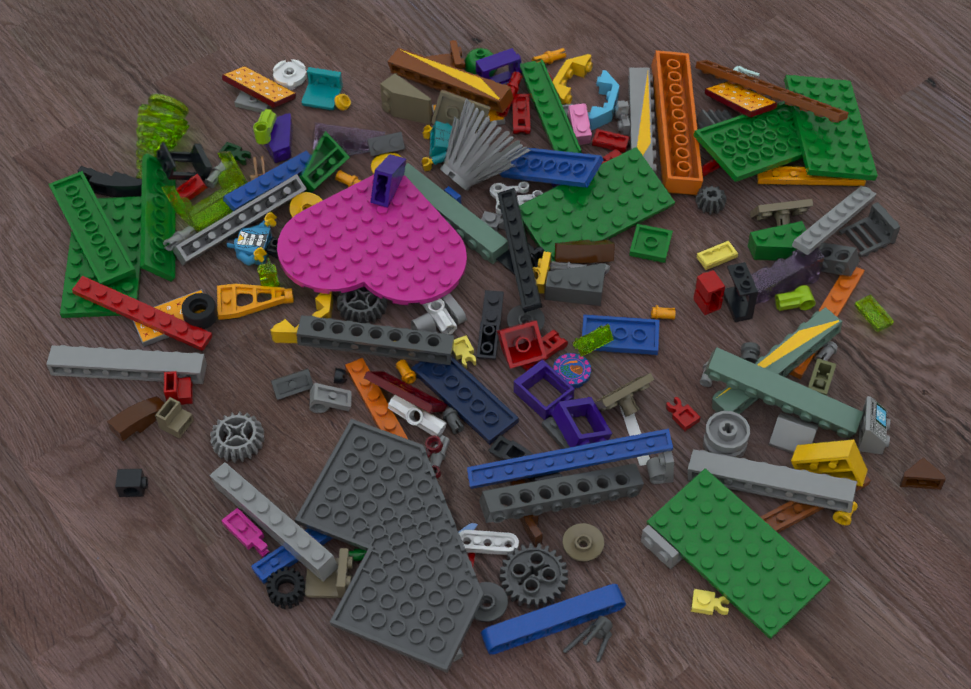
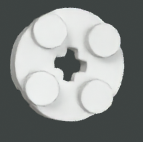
[273,59,307,90]

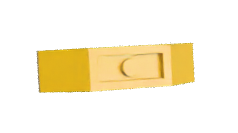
[552,54,593,105]
[270,292,333,343]

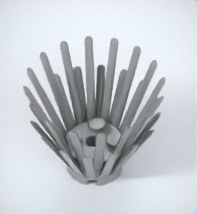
[440,98,531,191]

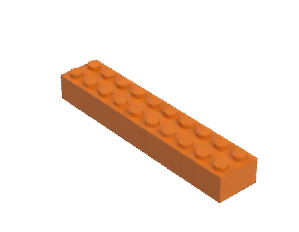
[652,50,703,195]

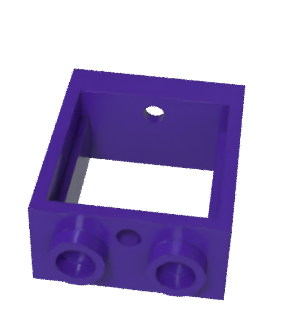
[476,48,521,85]
[514,359,575,420]
[551,397,612,447]

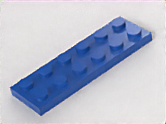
[499,147,603,188]

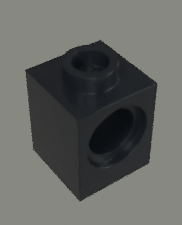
[115,469,148,497]

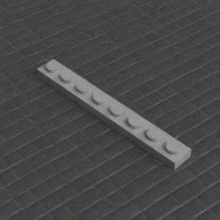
[792,185,877,255]

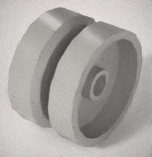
[703,411,750,458]

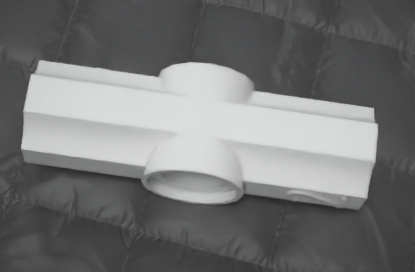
[422,299,457,335]
[388,395,447,437]

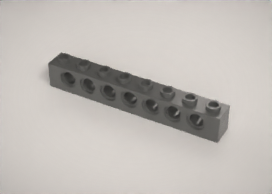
[297,315,454,365]
[479,463,644,523]

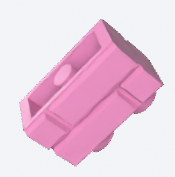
[567,104,592,145]

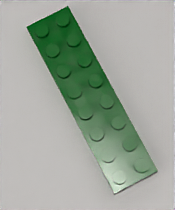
[140,153,176,282]
[49,171,136,286]

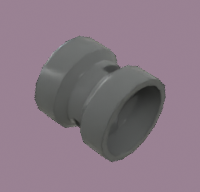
[740,342,760,364]

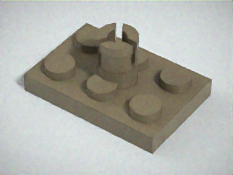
[431,90,491,138]
[750,199,813,226]
[594,373,654,417]

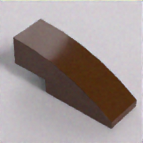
[555,240,615,263]
[107,396,165,441]

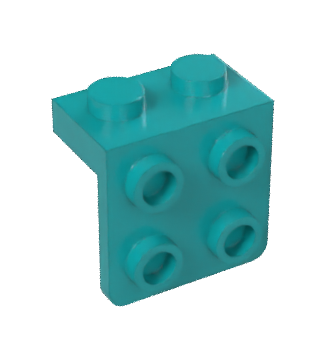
[301,67,343,110]

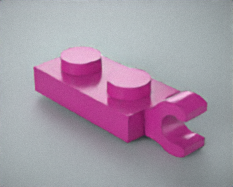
[221,508,269,557]

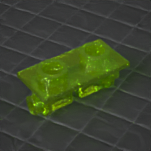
[257,257,280,287]
[572,324,614,357]

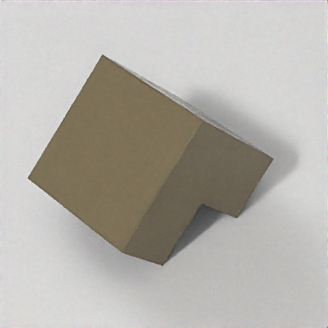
[155,397,194,439]

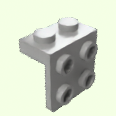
[641,525,683,569]

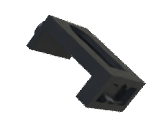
[157,142,212,180]
[723,262,758,322]

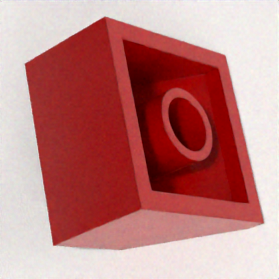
[497,320,547,369]

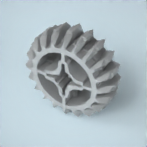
[210,412,265,463]

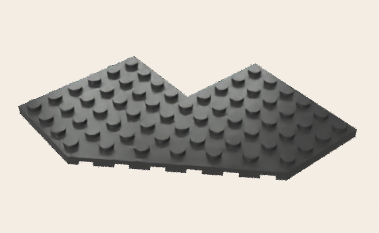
[295,419,484,673]

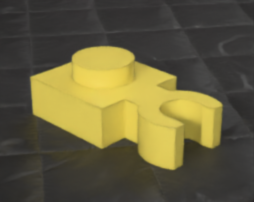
[453,335,476,369]
[691,589,729,615]

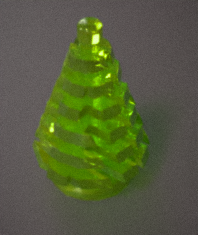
[136,94,190,179]

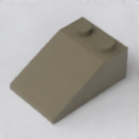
[380,73,432,125]

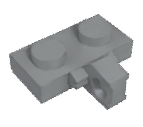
[614,100,630,136]

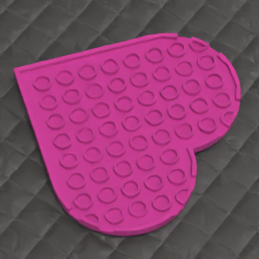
[277,175,467,305]

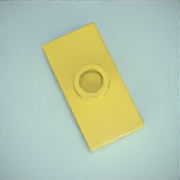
[696,241,738,270]

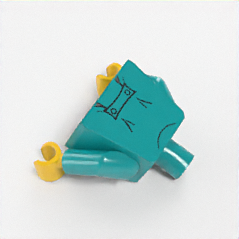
[421,121,452,171]

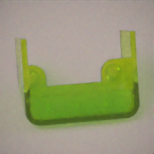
[161,151,248,231]

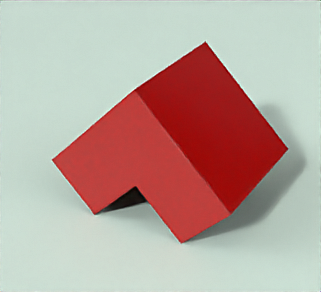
[164,371,193,405]

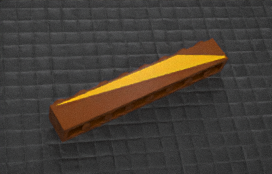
[387,48,513,113]

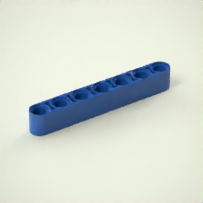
[481,584,626,655]

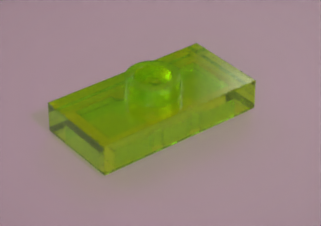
[855,295,894,332]

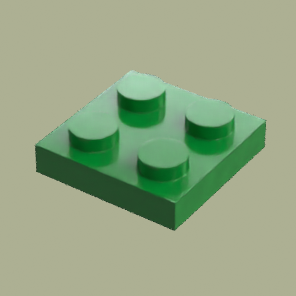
[629,224,673,263]

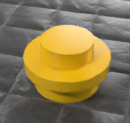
[335,94,351,111]

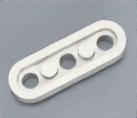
[459,530,519,555]

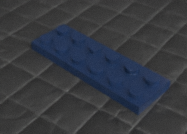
[412,357,519,445]

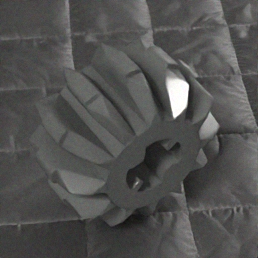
[695,185,727,215]

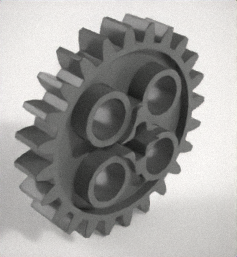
[500,543,568,609]

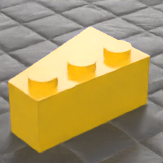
[791,440,868,487]

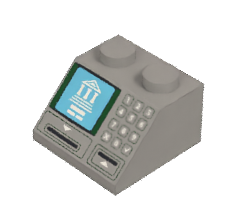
[858,396,890,454]

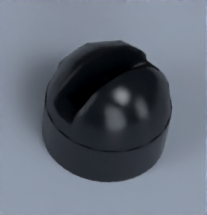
[334,368,348,384]

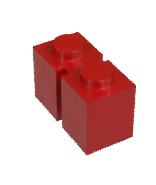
[693,270,725,315]

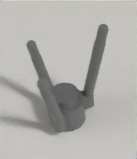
[563,616,613,662]

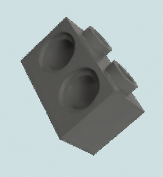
[813,243,860,276]

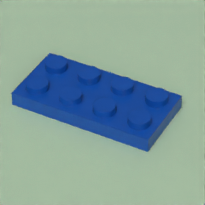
[581,314,659,355]

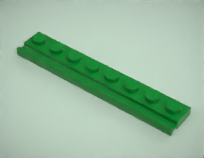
[520,59,582,153]

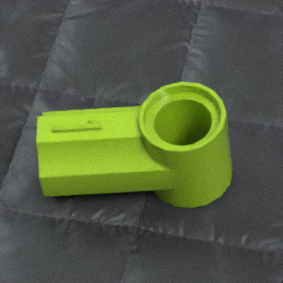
[253,109,277,145]
[775,285,816,311]

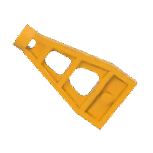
[217,284,294,320]

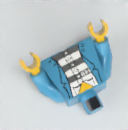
[227,212,277,266]

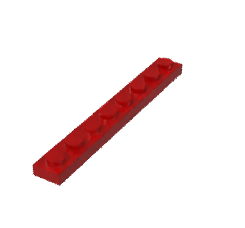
[72,276,212,351]

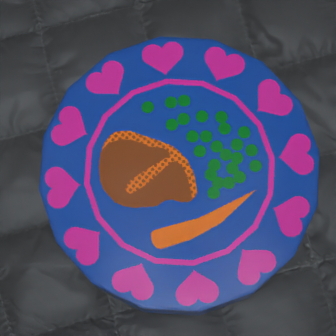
[553,353,591,388]

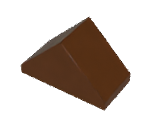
[900,457,946,490]

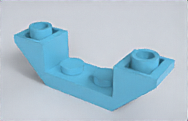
[588,70,619,131]

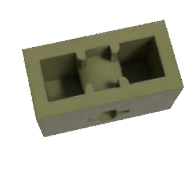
[808,358,836,396]

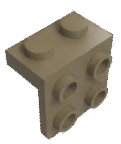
[305,548,353,598]

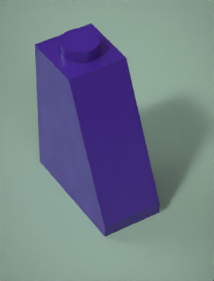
[264,113,293,164]
[370,154,406,207]

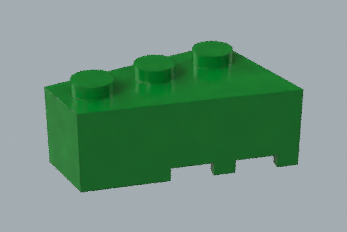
[299,131,350,193]
[748,221,816,262]

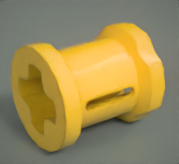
[833,502,858,525]

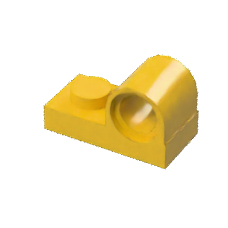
[533,252,551,294]

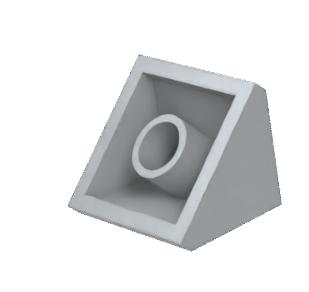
[769,412,819,454]

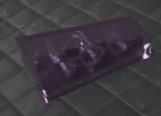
[747,247,824,304]

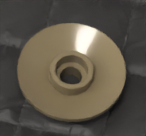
[562,523,604,562]

